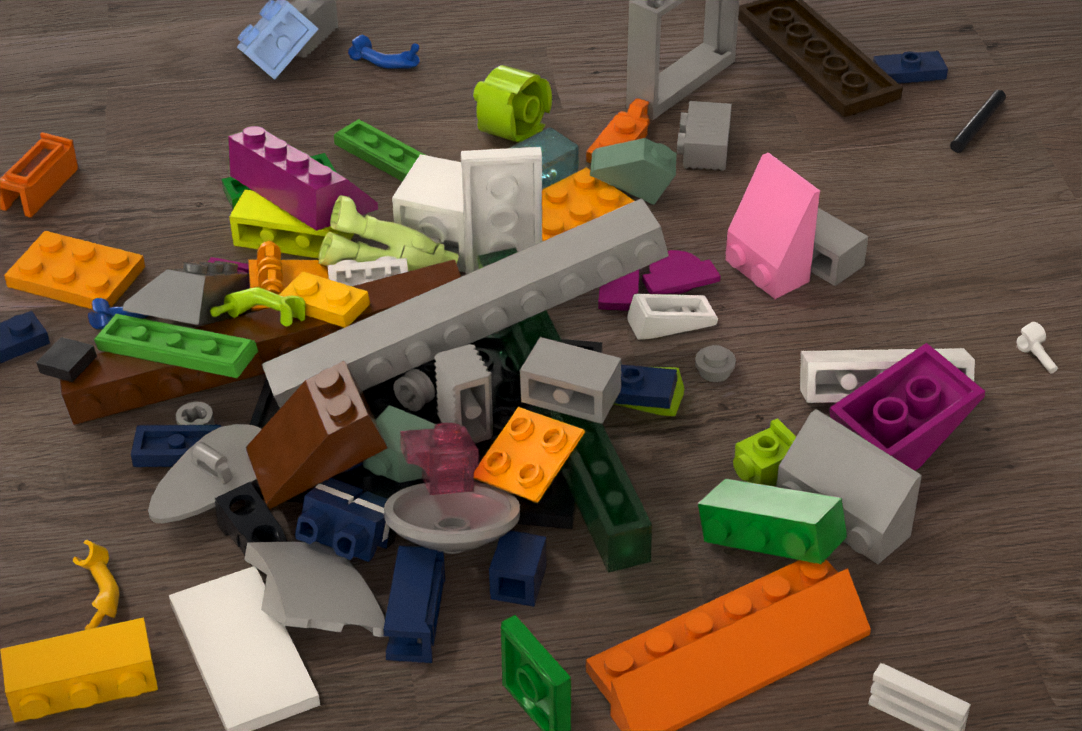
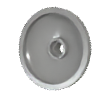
[384,480,520,554]

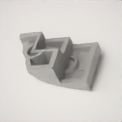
[244,542,386,637]

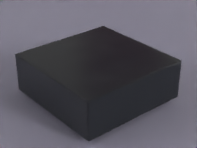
[36,337,97,382]

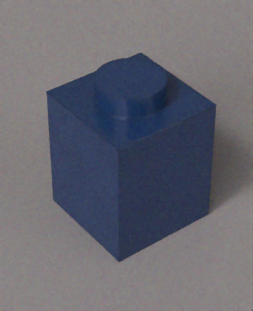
[489,531,547,607]

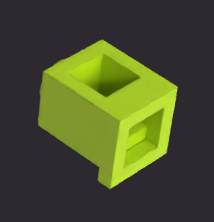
[733,418,796,486]

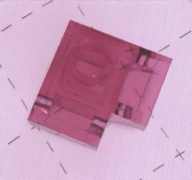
[400,423,478,495]

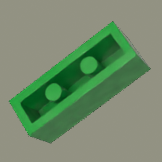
[698,479,847,564]

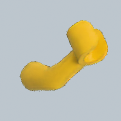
[73,540,119,630]

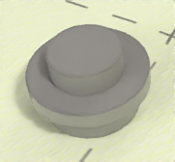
[695,345,736,382]

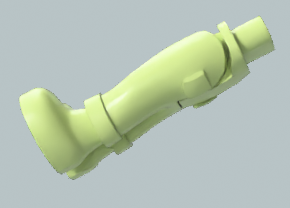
[319,195,458,271]

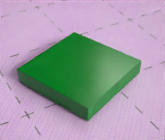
[501,615,571,731]

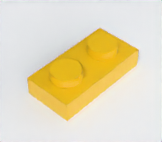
[279,272,370,328]

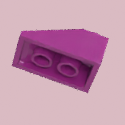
[829,343,985,471]

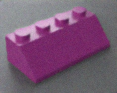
[228,126,378,231]

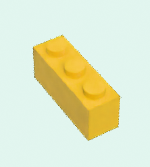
[0,617,158,723]

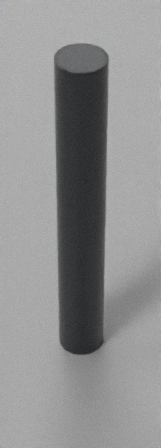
[950,90,1006,153]

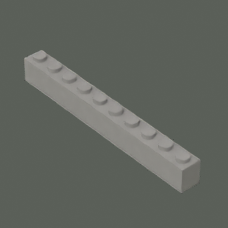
[262,198,669,408]

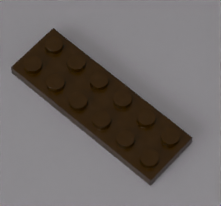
[738,0,903,117]

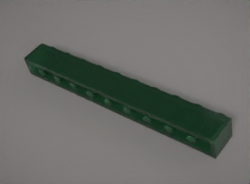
[478,247,652,573]

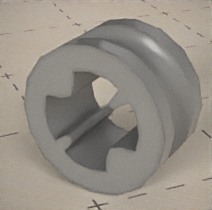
[394,369,435,412]
[175,401,215,425]

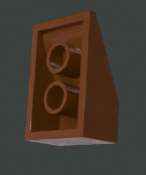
[246,361,388,509]

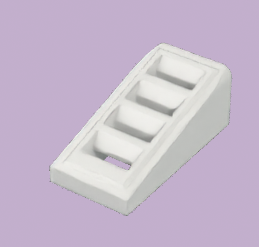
[627,294,718,340]

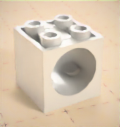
[392,154,466,272]

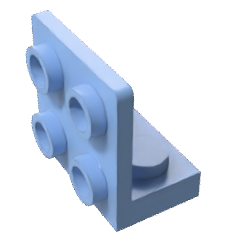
[237,0,318,80]

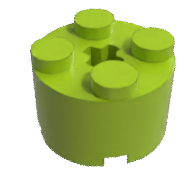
[473,65,552,144]

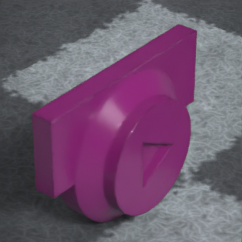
[642,250,721,295]

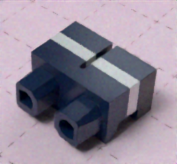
[295,478,396,562]

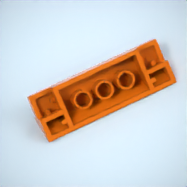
[586,560,871,731]

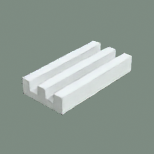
[868,663,971,731]

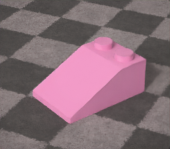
[726,153,820,299]

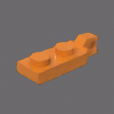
[586,98,650,163]

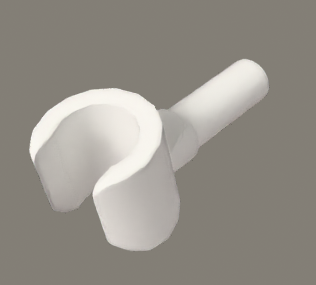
[1016,322,1058,374]

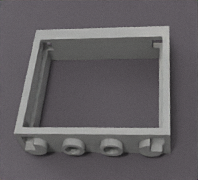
[626,0,739,120]

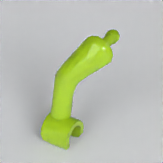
[210,287,305,327]

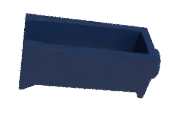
[383,546,446,663]

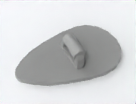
[148,424,262,524]

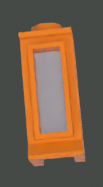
[0,132,78,218]

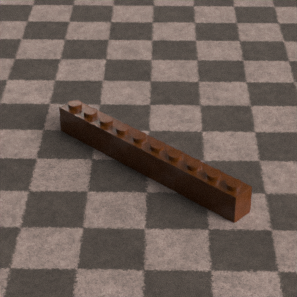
[60,259,461,425]

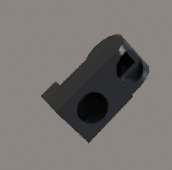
[215,482,287,566]

